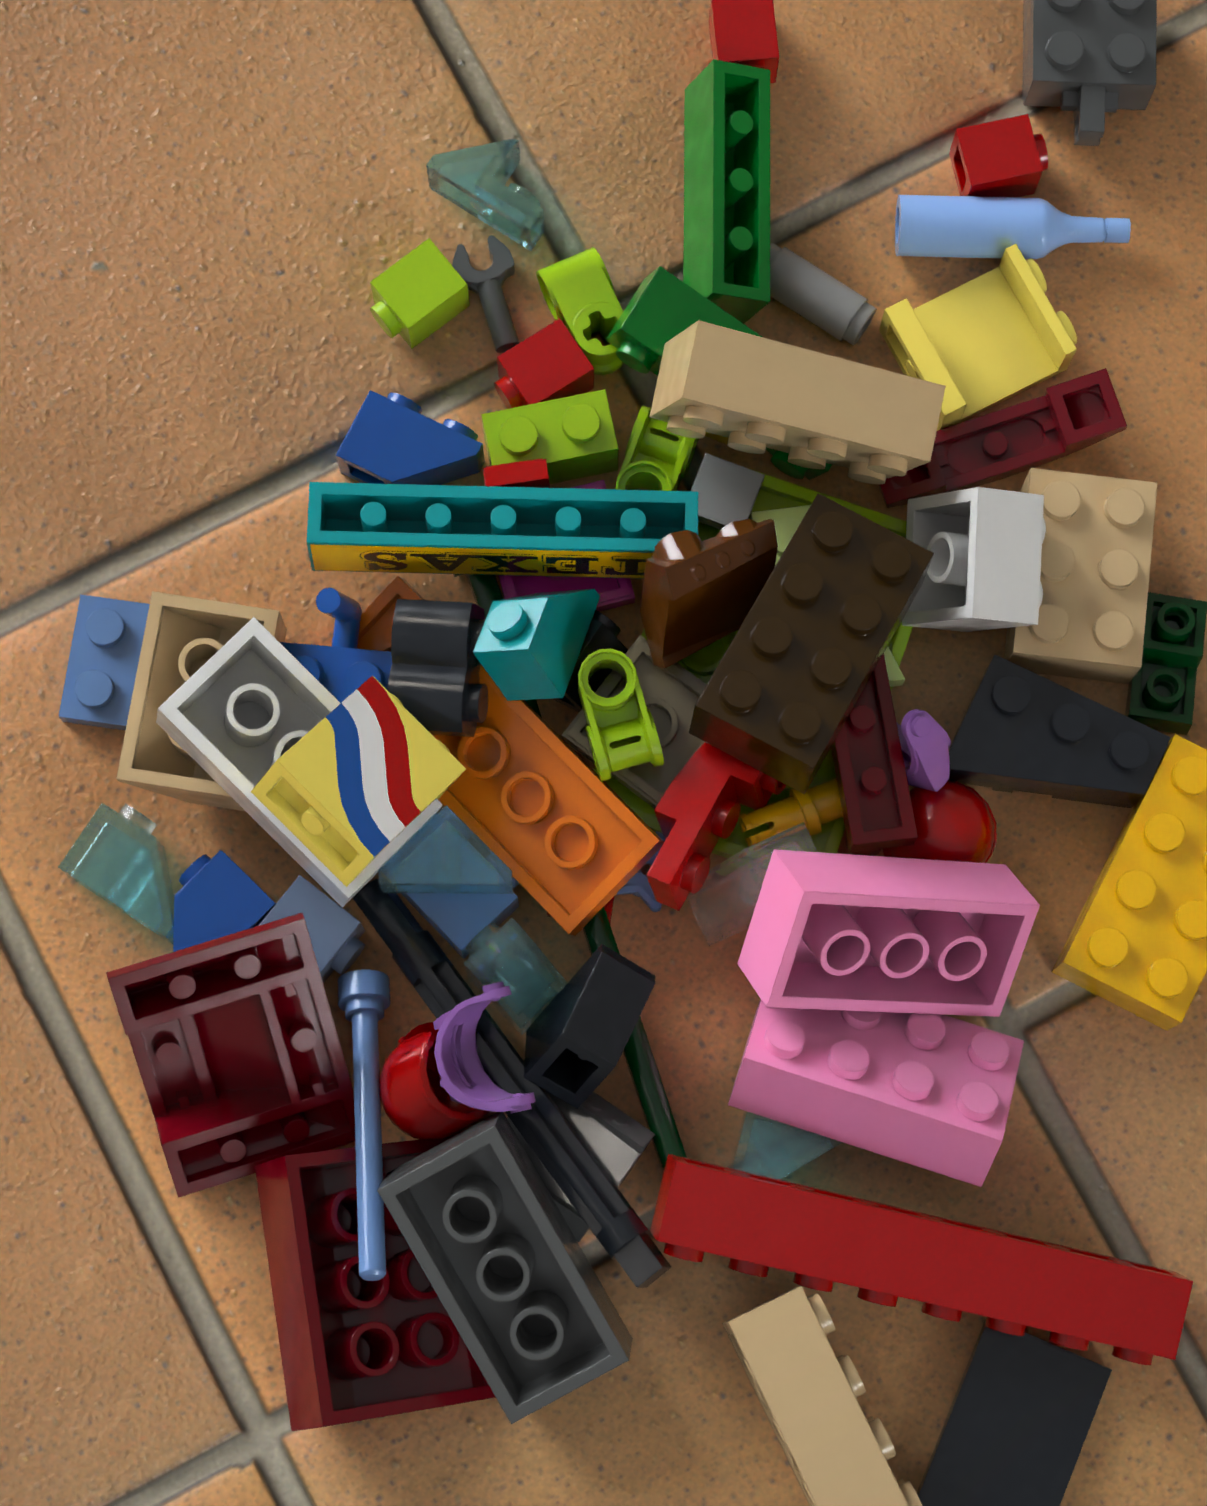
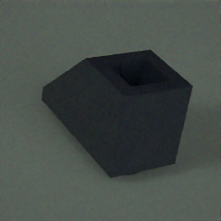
[523,944,655,1109]

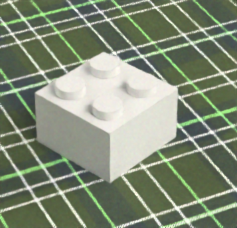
[902,487,1046,632]

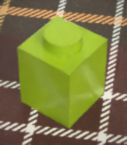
[370,238,470,349]

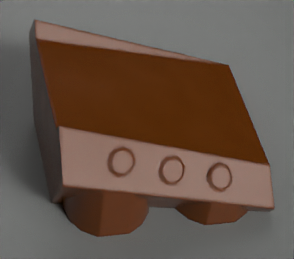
[640,519,778,669]

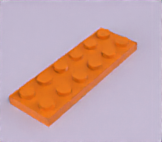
[331,576,664,936]

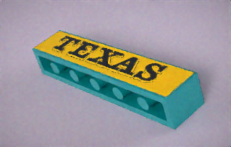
[307,482,699,579]

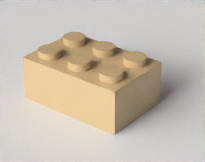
[1004,468,1158,684]

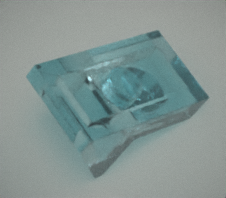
[426,139,545,251]

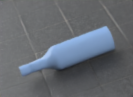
[895,195,1131,259]

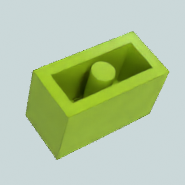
[481,389,619,484]

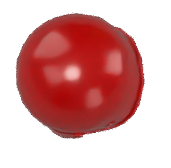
[883,780,997,863]
[379,1022,490,1141]

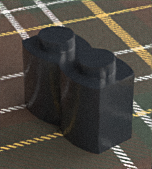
[387,599,489,737]

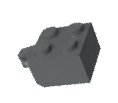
[1022,0,1157,146]

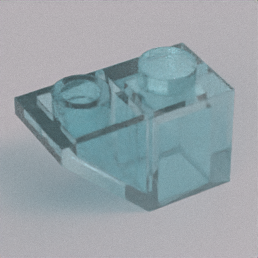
[464,918,568,1035]

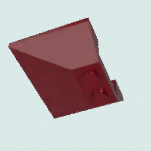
[106,913,355,1198]

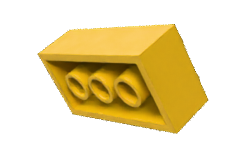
[1051,734,1207,1031]

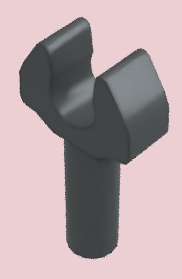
[452,235,519,353]

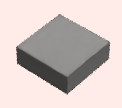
[691,453,765,530]

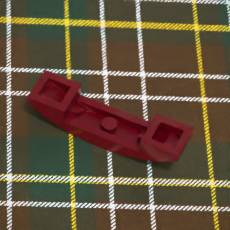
[879,368,1127,508]

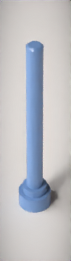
[338,969,390,1281]

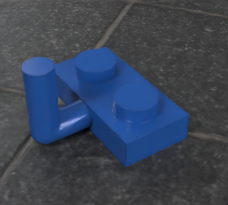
[280,588,392,703]

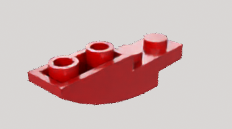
[646,742,786,911]

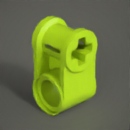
[536,247,624,375]
[615,405,699,491]
[578,648,664,782]

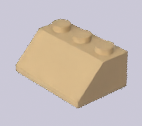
[116,591,287,811]

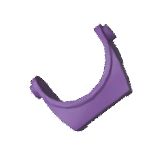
[897,709,951,792]
[433,981,536,1113]

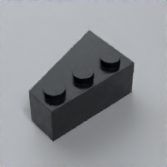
[948,655,1171,808]

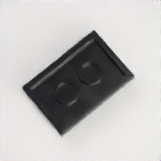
[917,1317,1112,1506]

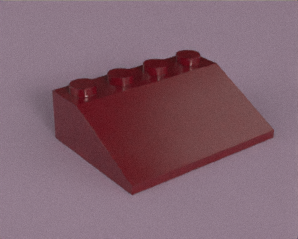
[255,1135,496,1432]

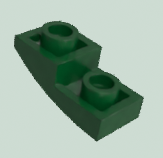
[1125,592,1207,735]

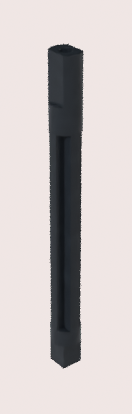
[353,878,672,1288]

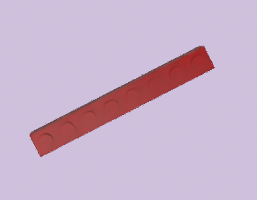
[650,1154,1193,1365]

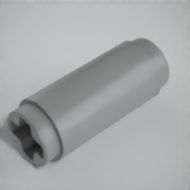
[770,243,877,346]

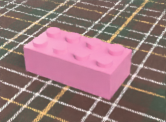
[737,849,1040,1017]
[728,998,1024,1187]

